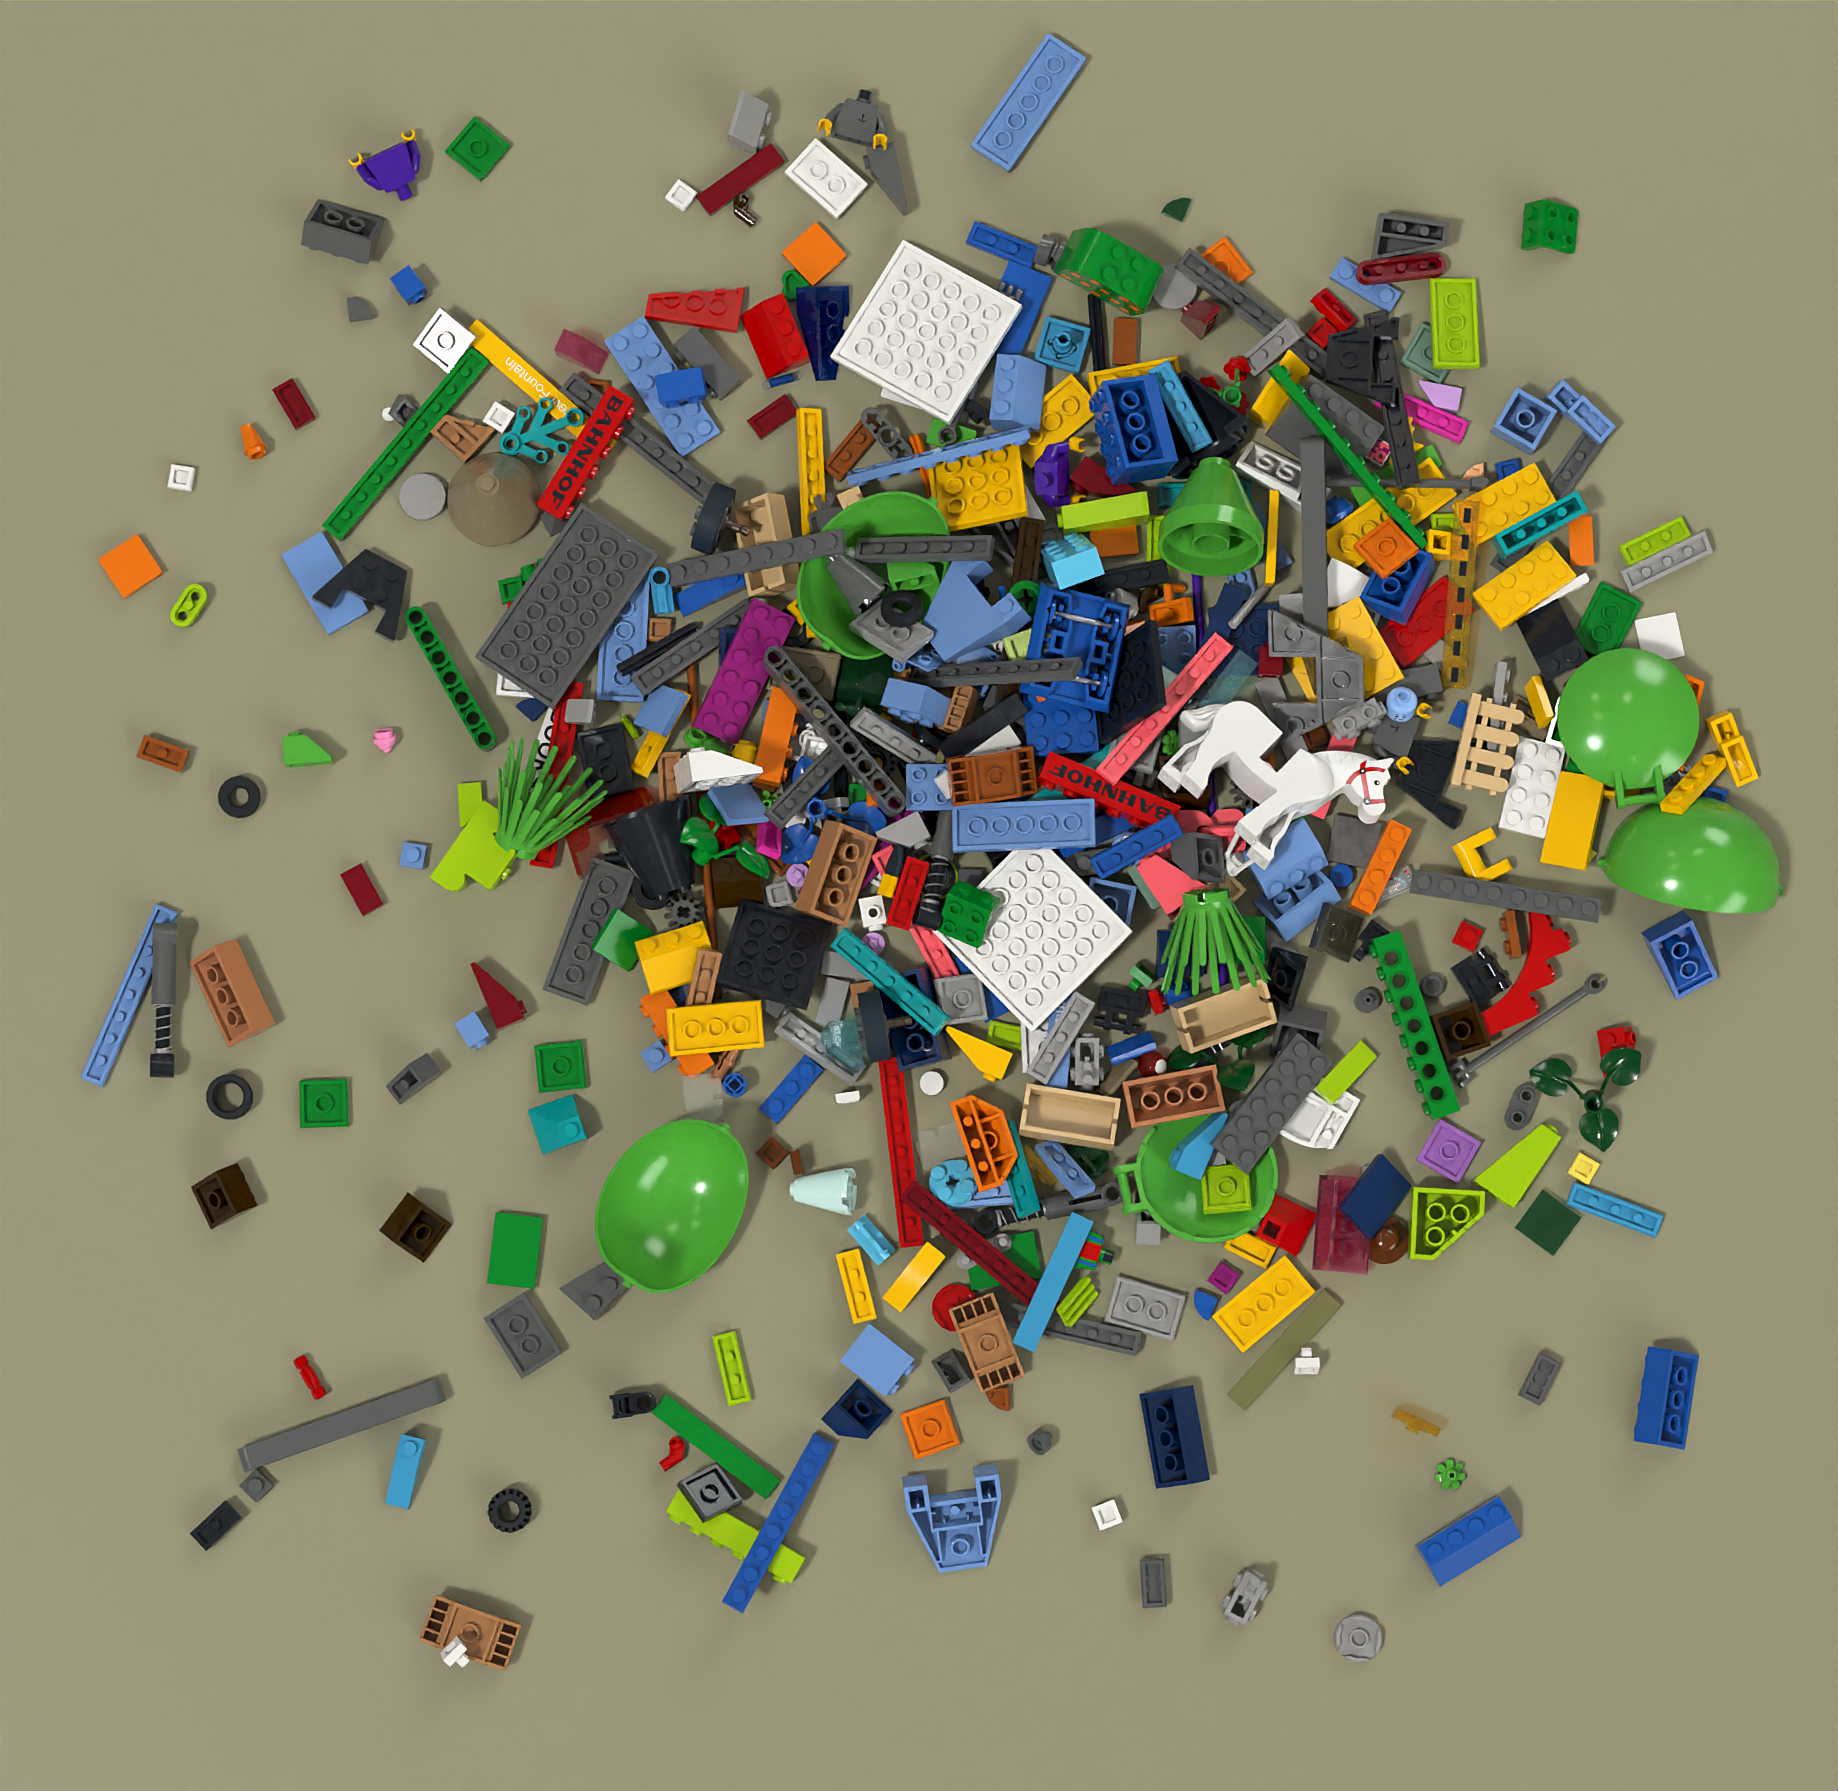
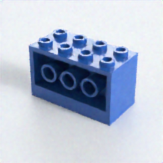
[1089,374,1178,486]

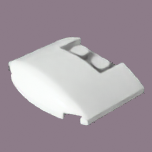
[1277,1051,1360,1149]

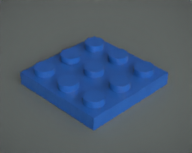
[1022,685,1099,758]

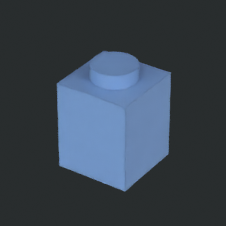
[454,1011,491,1050]

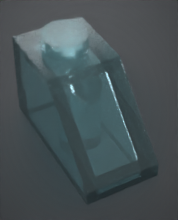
[821,1020,864,1073]

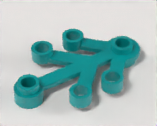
[499,397,585,464]

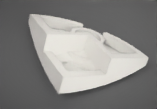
[1327,558,1369,608]
[786,723,835,762]

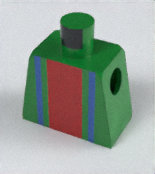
[1073,1231,1115,1270]

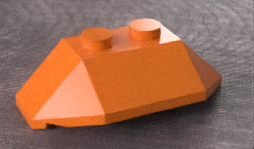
[949,1095,1018,1193]

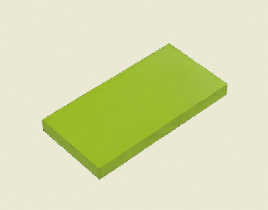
[1428,278,1480,370]

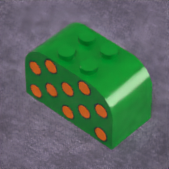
[1053,228,1164,316]

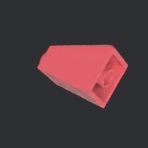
[1136,855,1207,920]

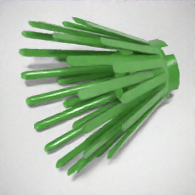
[494,737,608,860]
[1160,888,1271,996]

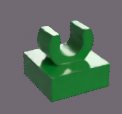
[1128,961,1156,991]

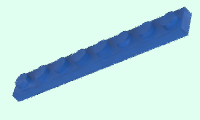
[722,1433,835,1614]

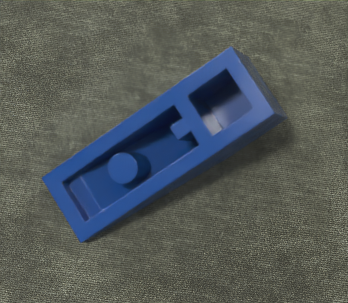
[674,574,747,618]

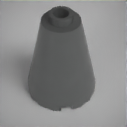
[827,553,891,617]

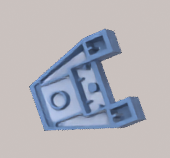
[921,561,1031,662]
[902,1463,1002,1573]

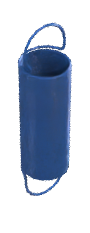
[762,372,801,389]

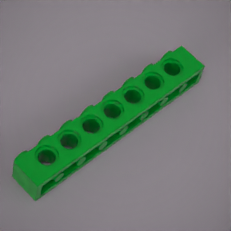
[1368,930,1461,1120]

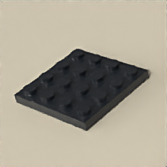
[1092,619,1167,745]
[715,898,832,1011]

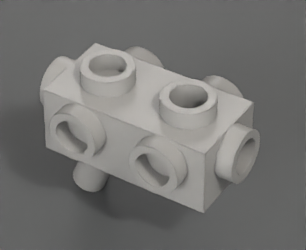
[1331,698,1387,740]
[1070,1033,1104,1091]
[1221,1569,1268,1626]

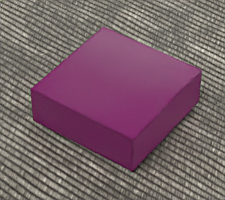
[1207,1261,1240,1295]

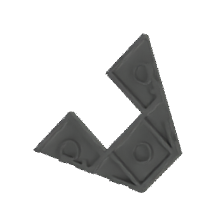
[1268,608,1365,749]

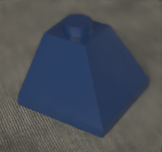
[821,1379,892,1439]

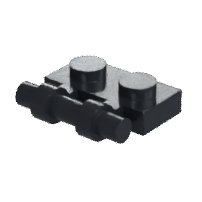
[1450,947,1509,1007]
[1093,986,1148,1035]

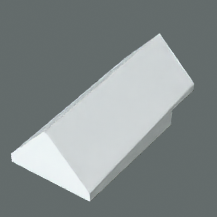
[1235,441,1332,513]

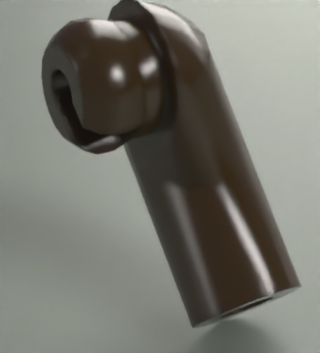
[733,193,757,228]
[1137,585,1164,614]

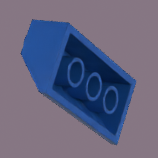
[1634,1346,1699,1450]
[1414,1495,1521,1587]

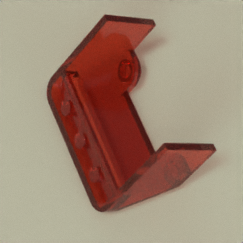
[562,787,655,880]

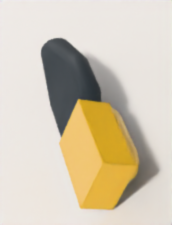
[877,845,904,898]

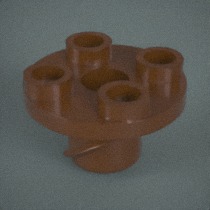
[1360,1217,1408,1264]

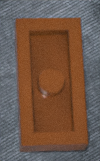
[136,735,190,774]
[1499,910,1522,960]

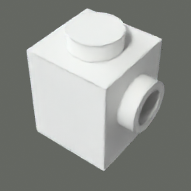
[858,895,887,932]

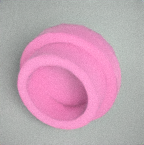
[373,728,397,753]

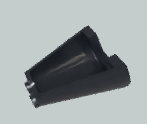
[1161,370,1250,480]
[601,795,696,902]

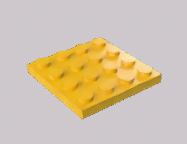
[928,443,1029,532]
[1285,596,1405,725]

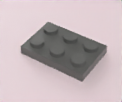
[484,1292,562,1379]

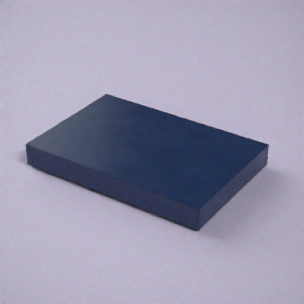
[1338,1154,1412,1239]

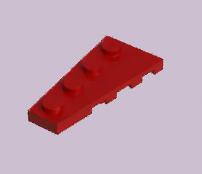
[645,287,745,333]

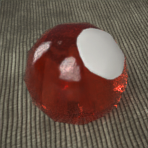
[1138,1051,1168,1078]

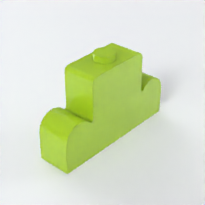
[429,800,517,893]

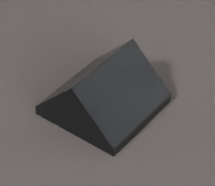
[1266,947,1308,1011]

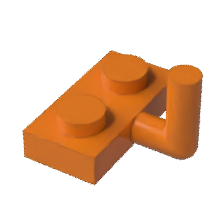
[1149,583,1194,627]

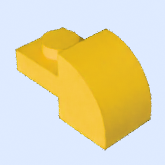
[1425,529,1468,562]

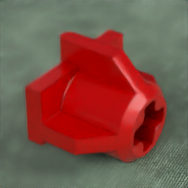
[710,821,741,850]

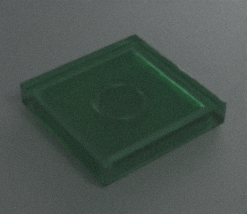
[1514,1190,1581,1256]

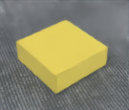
[1567,1152,1600,1185]

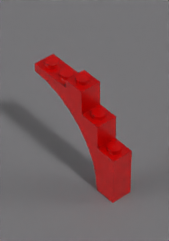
[1480,912,1572,1037]

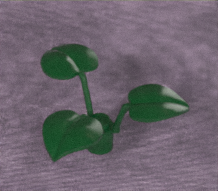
[1166,1025,1270,1091]
[1529,1047,1642,1152]

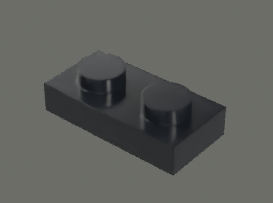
[190,1500,243,1551]

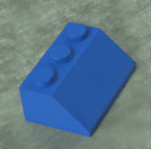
[1360,549,1436,625]

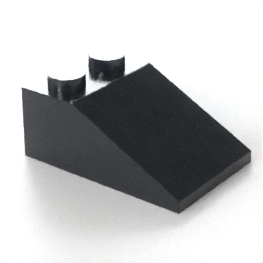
[1516,599,1589,683]

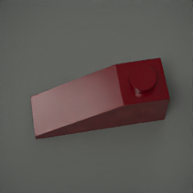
[1180,300,1222,340]
[1069,456,1138,498]
[470,962,527,1031]

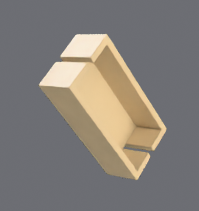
[731,493,799,599]
[1169,974,1278,1053]
[1018,1083,1121,1151]

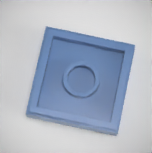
[633,684,689,738]
[708,784,769,826]

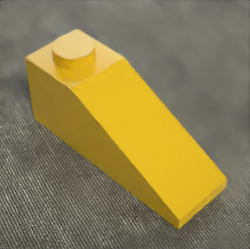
[945,1025,1013,1083]

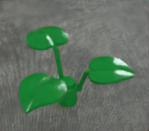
[680,793,770,879]

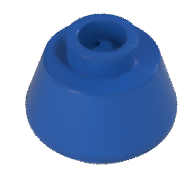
[1326,495,1354,526]
[1162,979,1193,1007]

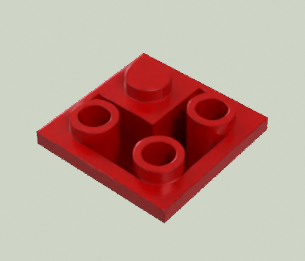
[1254,1194,1317,1257]

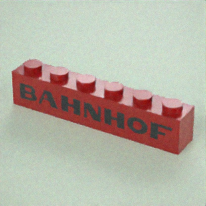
[536,385,636,523]
[1037,751,1181,828]

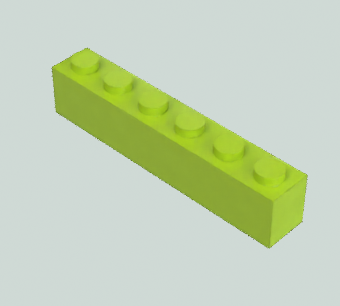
[666,1489,806,1585]

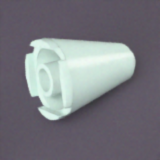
[790,1168,857,1216]

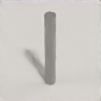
[1228,582,1271,629]

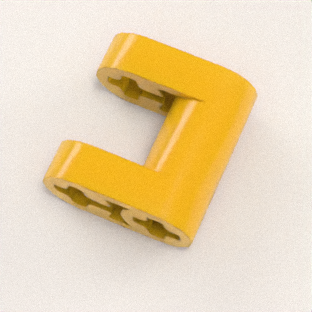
[1452,827,1513,881]

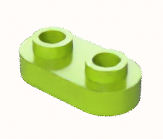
[170,584,208,628]

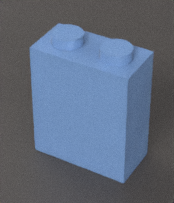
[840,1324,915,1397]

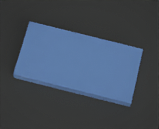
[281,531,369,636]

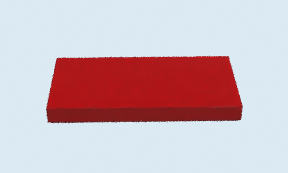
[1379,576,1475,670]

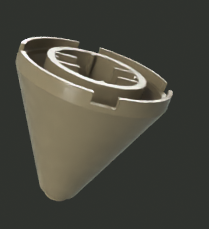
[447,453,541,547]

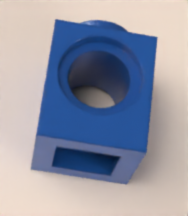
[390,265,428,306]

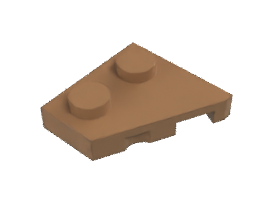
[430,415,495,464]

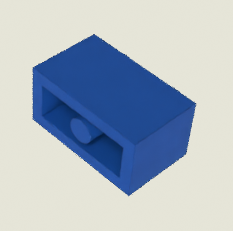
[654,366,708,409]

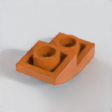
[1569,515,1594,566]

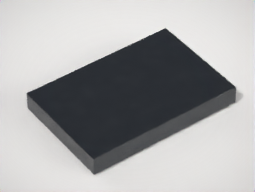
[576,723,636,801]

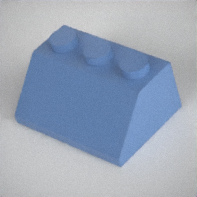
[989,354,1047,432]
[1242,817,1329,900]
[1252,870,1341,942]

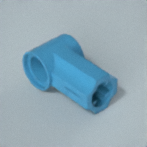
[649,567,675,615]

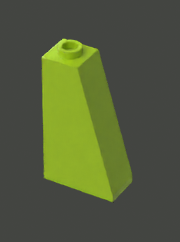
[1057,491,1150,534]
[1472,1123,1562,1209]

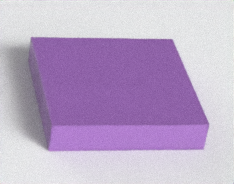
[1416,1119,1481,1184]

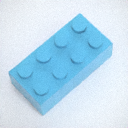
[1040,531,1105,590]

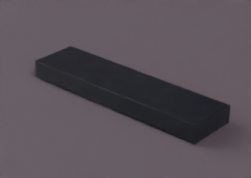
[1075,559,1170,597]
[936,691,1028,759]

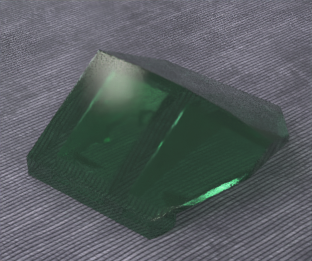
[1064,1144,1109,1181]

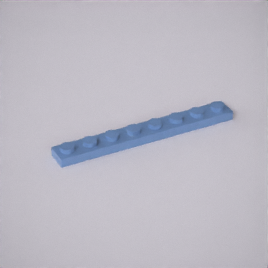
[846,425,1031,487]

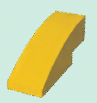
[1705,710,1758,787]
[882,1242,946,1313]

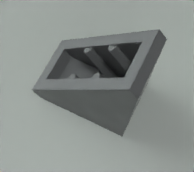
[931,1349,971,1394]

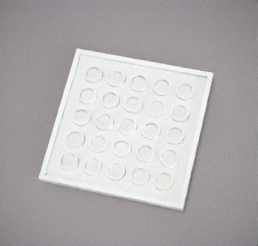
[830,240,1023,425]
[933,849,1133,1032]

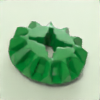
[1008,581,1040,618]

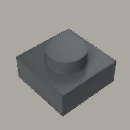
[239,1469,274,1503]

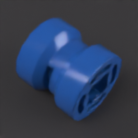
[723,1073,747,1098]

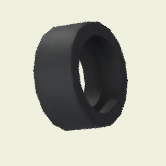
[206,1074,253,1120]

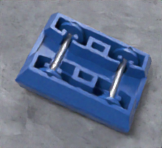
[1019,583,1131,713]

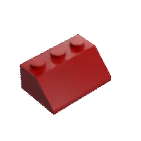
[740,293,810,380]

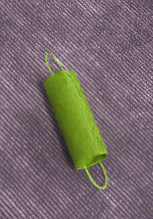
[619,711,642,743]

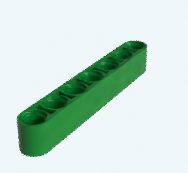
[405,606,497,752]

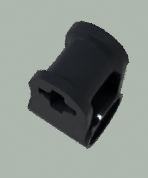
[609,1392,657,1419]

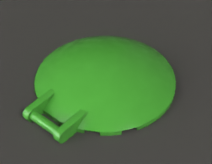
[1557,648,1699,809]
[1113,1108,1278,1244]

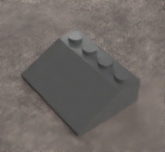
[1265,375,1385,477]

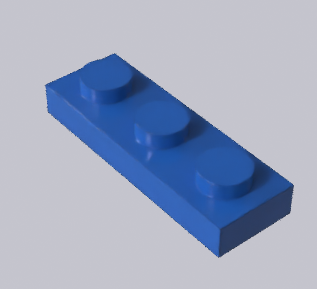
[759,1054,823,1124]

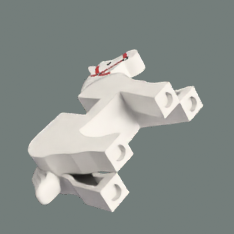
[1157,701,1394,870]

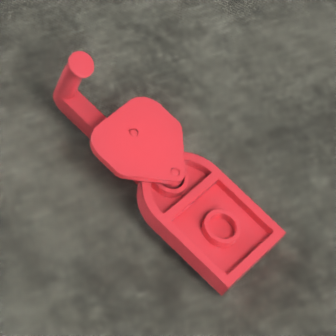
[1144,809,1246,859]

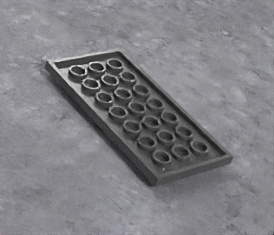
[475,503,659,710]

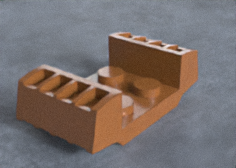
[946,745,1038,807]

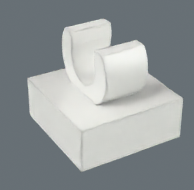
[1293,1348,1320,1374]
[440,1636,470,1668]

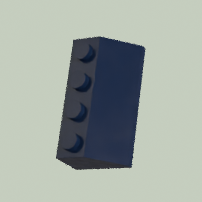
[878,967,952,1072]
[1139,1385,1210,1489]

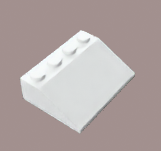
[673,747,763,794]

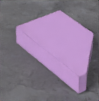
[1418,380,1462,413]

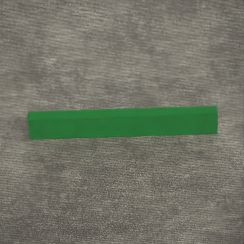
[652,1394,780,1500]

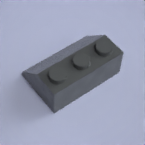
[301,199,385,264]

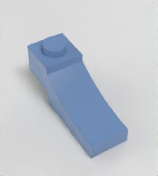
[1543,380,1616,444]

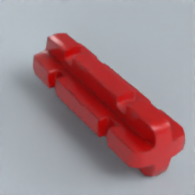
[293,1355,326,1400]

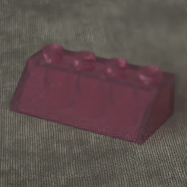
[1312,1175,1370,1275]

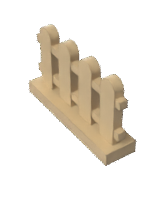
[1449,693,1525,796]

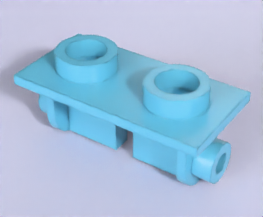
[847,1215,896,1266]

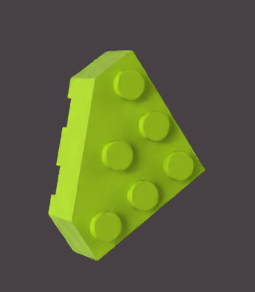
[1407,1187,1485,1261]

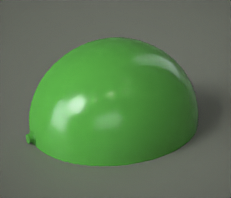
[796,491,950,660]
[1597,796,1784,913]
[594,1119,749,1293]

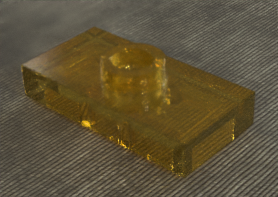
[1391,1409,1440,1437]

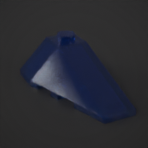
[796,286,849,381]

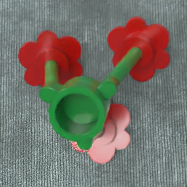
[1199,357,1251,416]

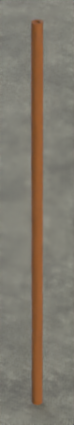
[686,662,722,1000]

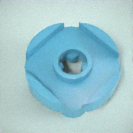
[929,1159,977,1207]

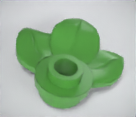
[683,727,728,755]

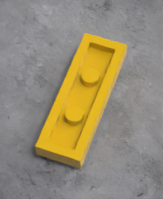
[836,1249,877,1324]

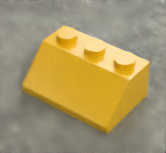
[1248,349,1310,430]
[635,921,719,995]

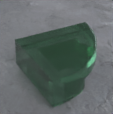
[1161,198,1191,222]

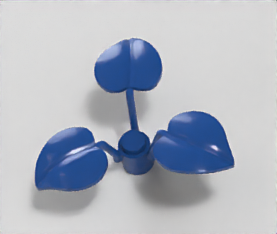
[781,756,887,864]

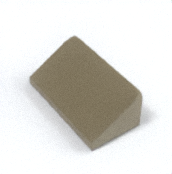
[1508,694,1551,742]
[1094,1059,1138,1097]

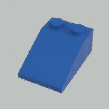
[1641,911,1718,1000]

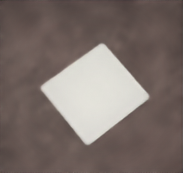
[1635,612,1685,660]

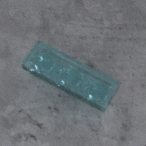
[1197,649,1258,708]

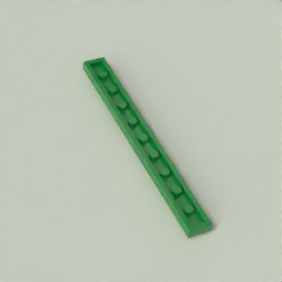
[321,347,490,542]
[1266,364,1428,549]

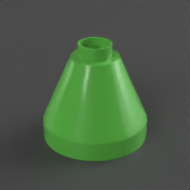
[1158,457,1264,577]

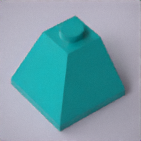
[528,1094,588,1155]

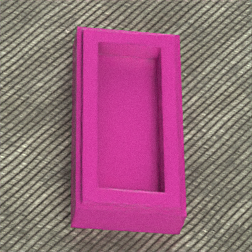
[756,820,783,860]

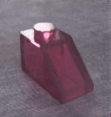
[554,329,608,375]

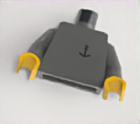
[816,89,888,150]
[1362,703,1432,774]

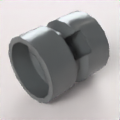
[1033,234,1067,270]

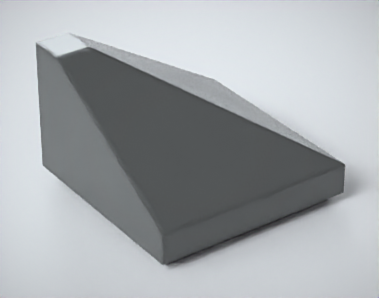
[388,394,418,427]
[539,513,568,537]

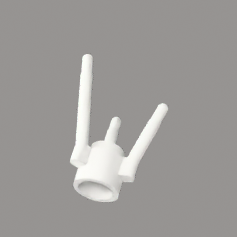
[1223,833,1254,876]

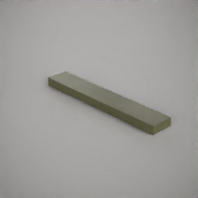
[1227,1289,1341,1411]

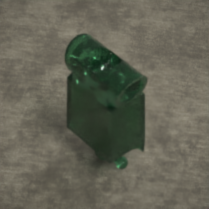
[834,654,894,718]

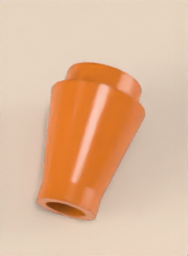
[240,424,267,460]

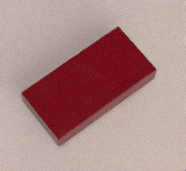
[272,378,316,431]
[747,394,797,440]
[340,863,384,916]

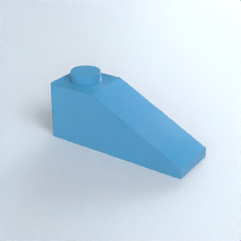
[1169,1112,1228,1180]
[385,1433,427,1509]

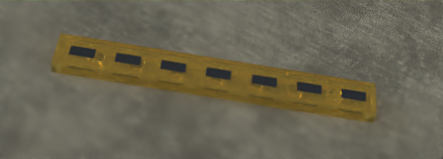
[1441,499,1480,689]

